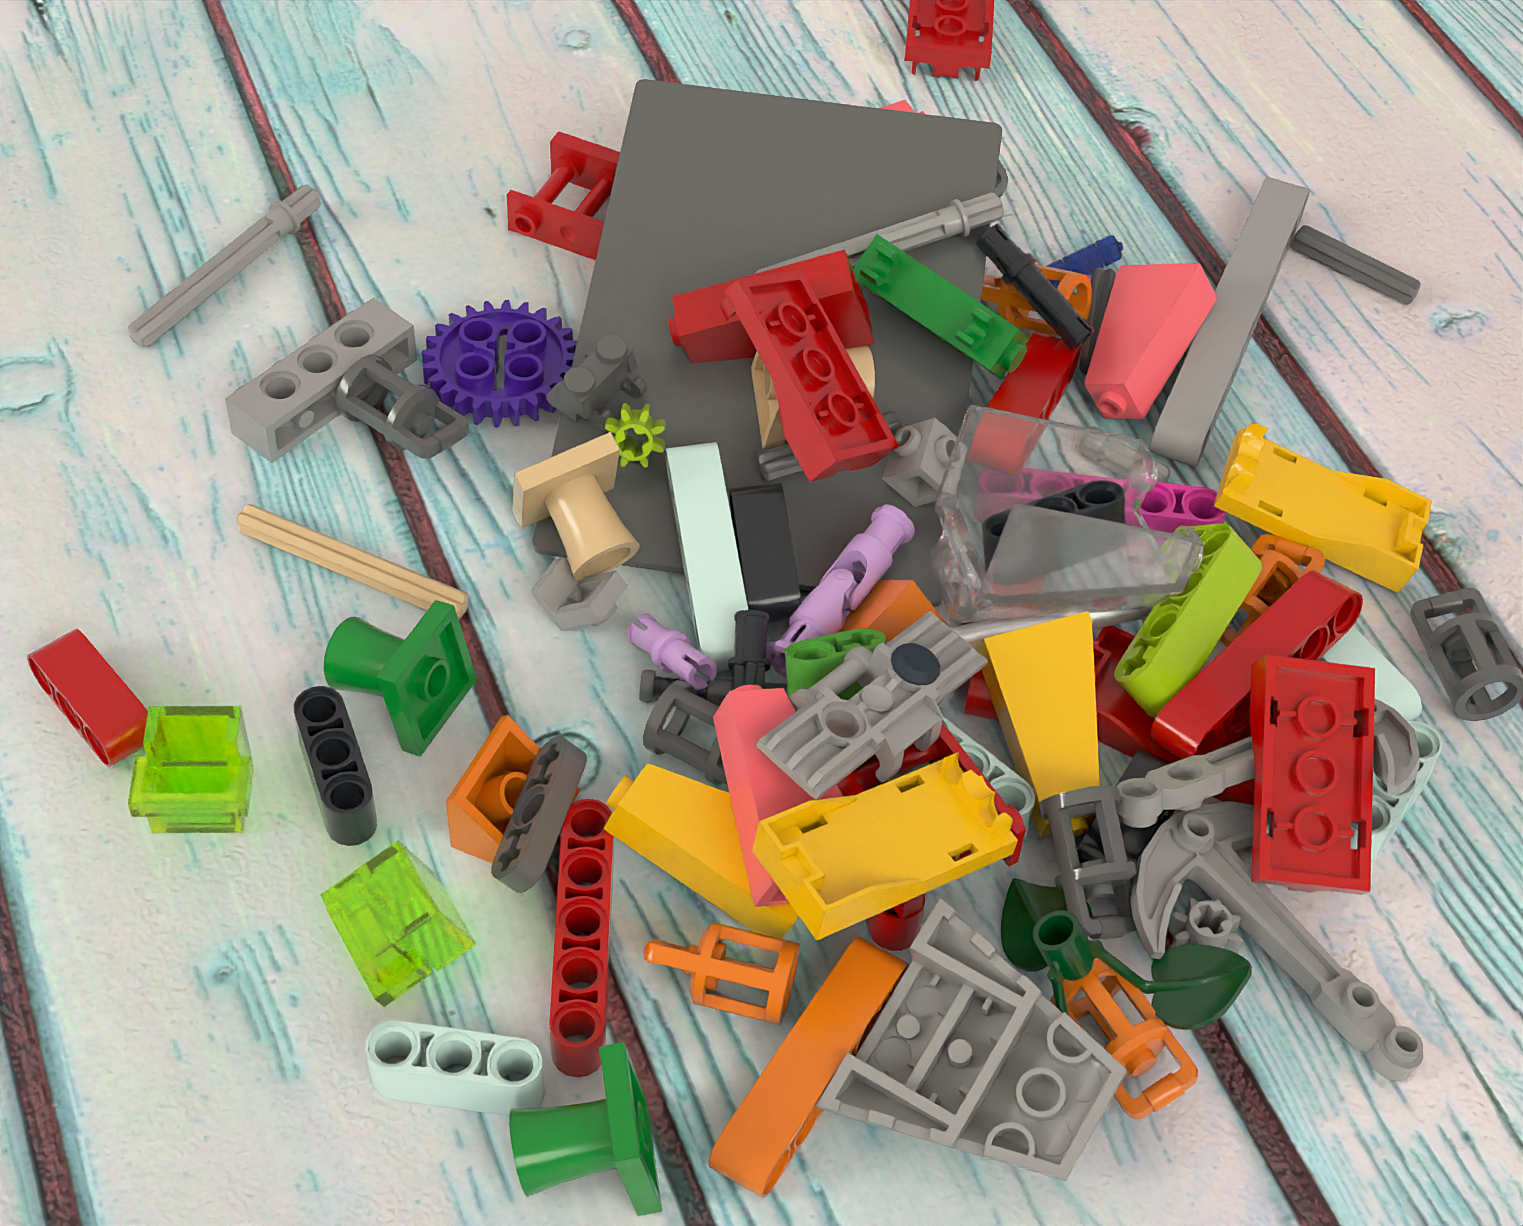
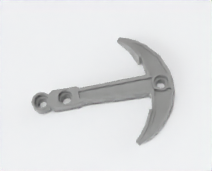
[1116,699,1420,828]
[1130,801,1423,1081]

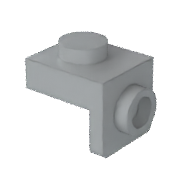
[531,558,628,631]

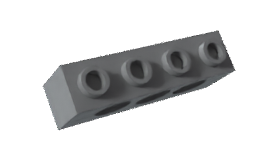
[225,298,417,463]

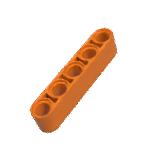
[708,937,910,1198]

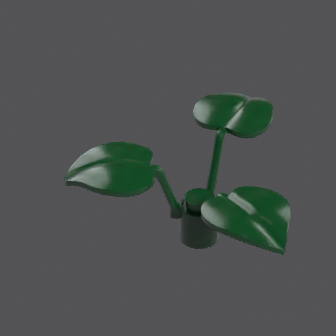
[1001,878,1252,1030]

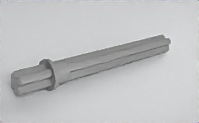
[128,185,321,347]
[755,192,1004,274]

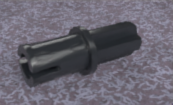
[728,610,771,690]

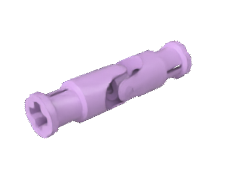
[766,504,915,678]

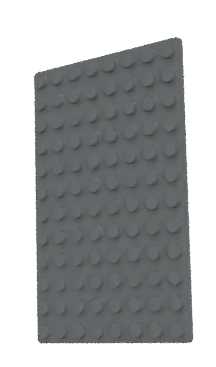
[532,79,1002,608]

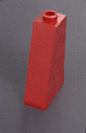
[668,249,875,363]

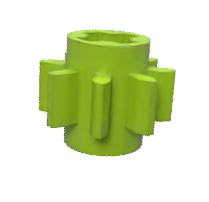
[605,403,666,468]

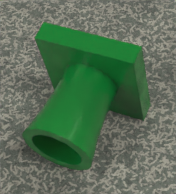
[323,600,477,757]
[509,1042,662,1216]

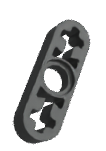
[491,736,587,893]

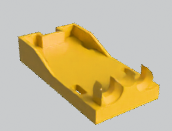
[1214,423,1432,593]
[752,752,1018,940]

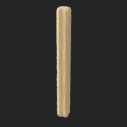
[236,504,469,620]

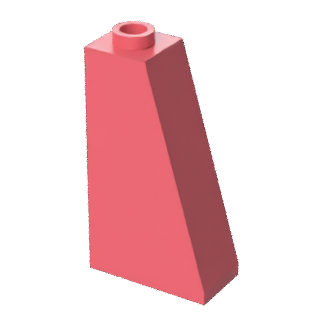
[1084,263,1218,419]
[713,685,843,907]

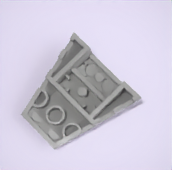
[816,897,1127,1181]

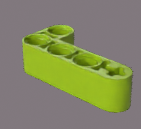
[1114,523,1262,718]

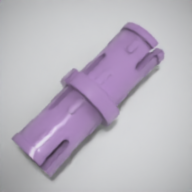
[627,613,717,690]

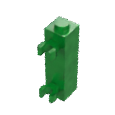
[853,234,1029,380]

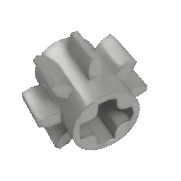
[1169,898,1244,954]

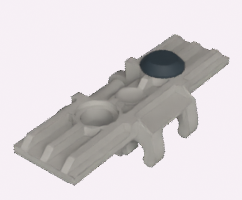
[756,611,988,800]

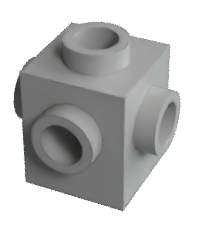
[882,418,967,507]

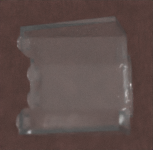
[930,405,1203,623]

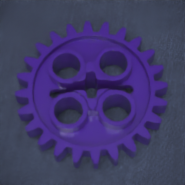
[422,300,577,428]

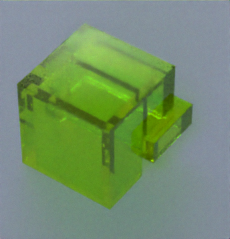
[128,706,254,833]
[320,840,476,1007]

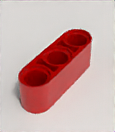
[27,628,159,767]

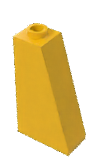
[979,611,1100,839]
[603,763,799,939]

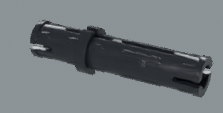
[975,223,1095,351]

